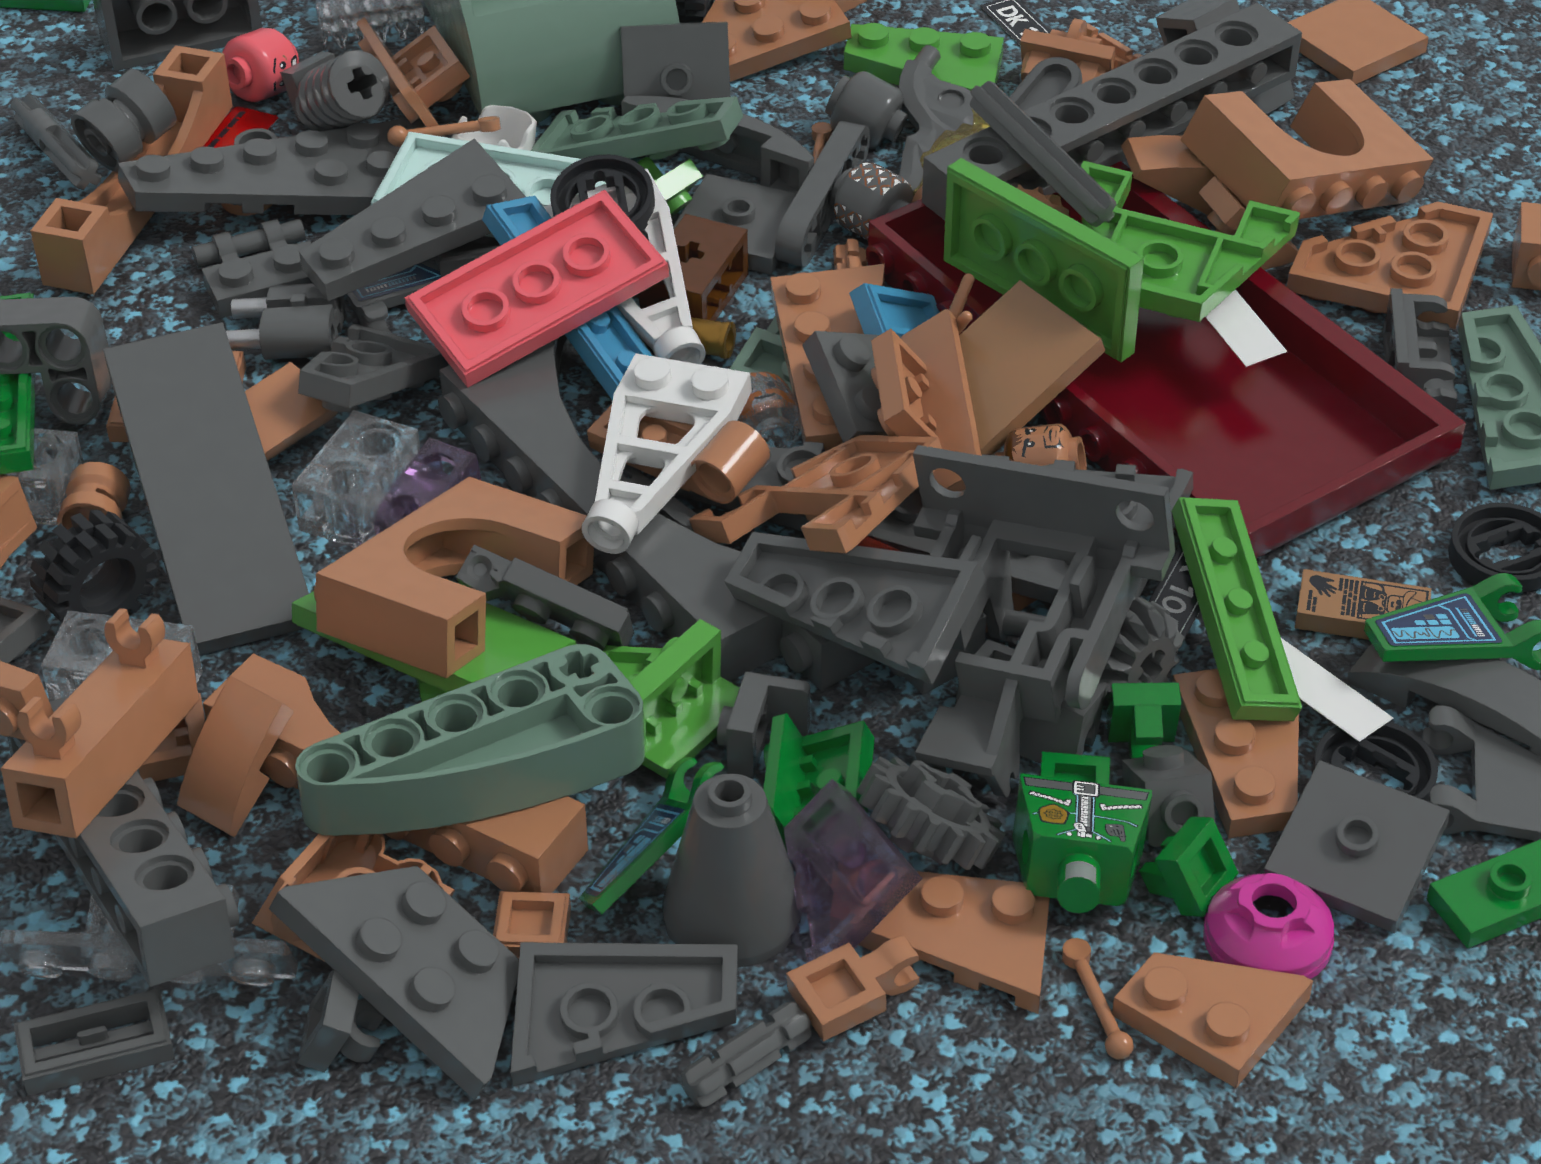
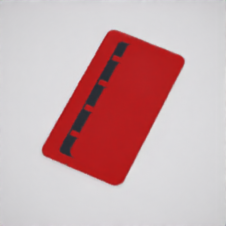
[203,106,278,148]

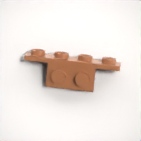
[356,17,471,127]
[871,309,982,491]

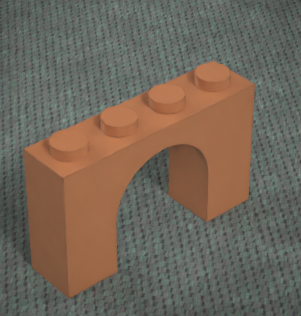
[1180,79,1434,219]
[314,477,594,678]

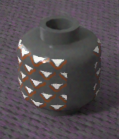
[831,163,914,241]

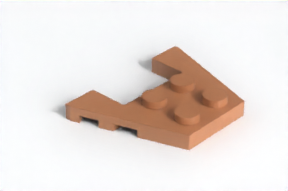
[689,435,942,553]

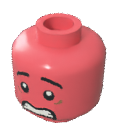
[222,28,299,102]

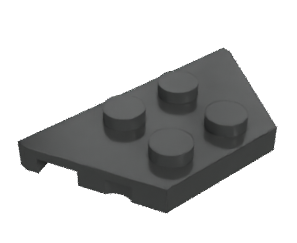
[269,866,519,1100]

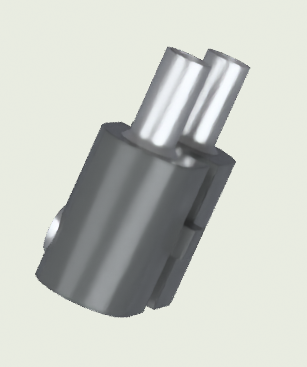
[226,283,345,360]

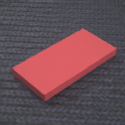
[404,189,669,388]

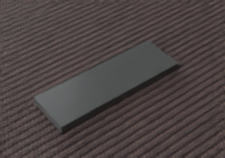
[103,322,309,657]

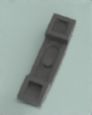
[621,96,814,193]
[1347,643,1541,757]

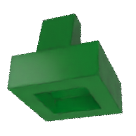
[1106,683,1181,759]
[1139,817,1239,917]

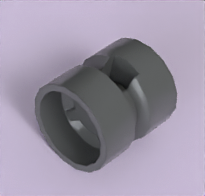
[71,68,177,172]

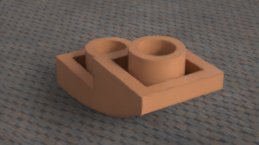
[177,675,294,838]

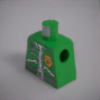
[1012,773,1152,913]

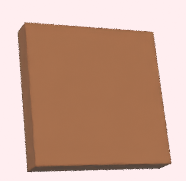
[1288,0,1429,84]

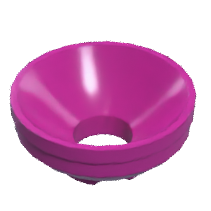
[1203,873,1334,979]

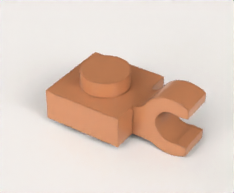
[786,936,920,1042]

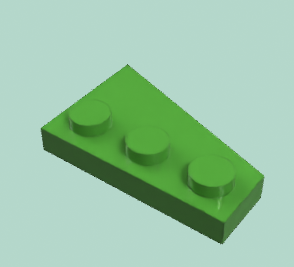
[844,23,1004,91]

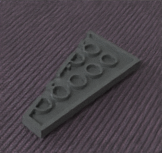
[118,116,444,215]

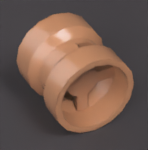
[57,462,131,530]

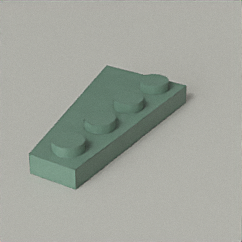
[530,96,743,160]
[1458,305,1541,490]

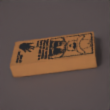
[1295,569,1432,640]

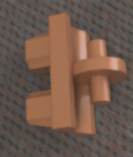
[1020,18,1116,83]

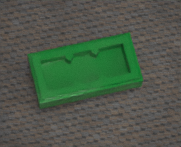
[1426,839,1541,949]

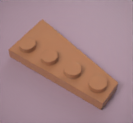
[770,264,885,451]

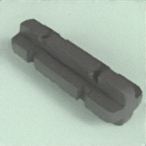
[681,1002,811,1108]

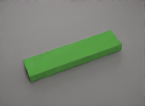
[1171,497,1302,721]

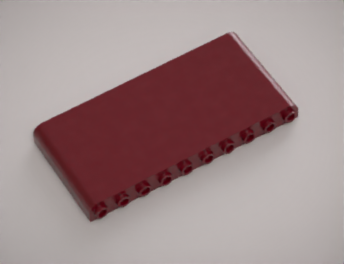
[866,161,1466,559]

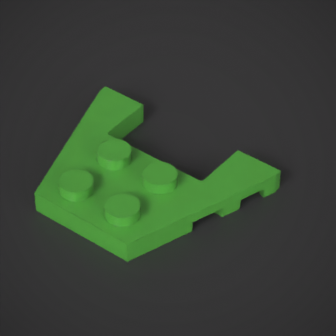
[1081,161,1300,322]

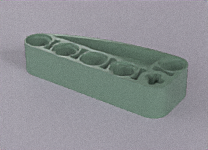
[295,644,645,836]

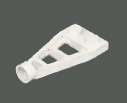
[544,169,706,364]
[582,353,752,554]

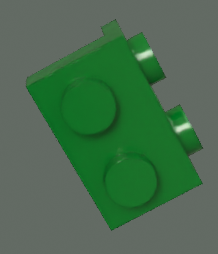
[763,713,875,858]

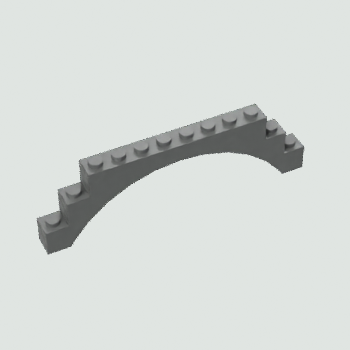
[438,334,987,695]

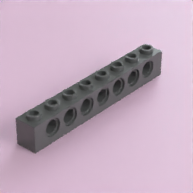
[922,2,1302,220]

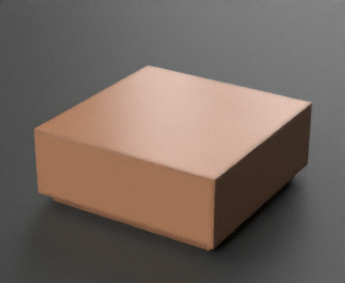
[493,891,571,958]

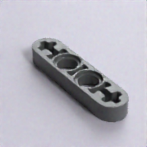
[775,121,870,267]

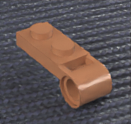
[587,404,770,504]

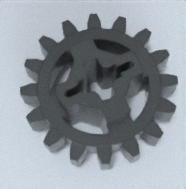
[857,757,1005,870]

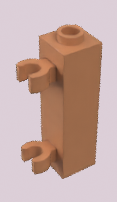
[1,608,199,839]

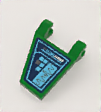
[1364,573,1541,670]
[578,757,724,915]

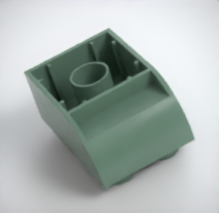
[423,0,680,123]

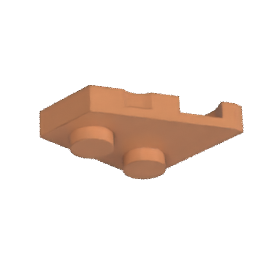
[1112,952,1313,1088]

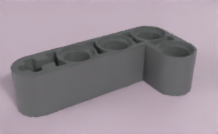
[0,297,112,425]

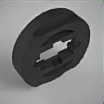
[550,154,655,232]
[1448,503,1541,594]
[1312,722,1438,802]

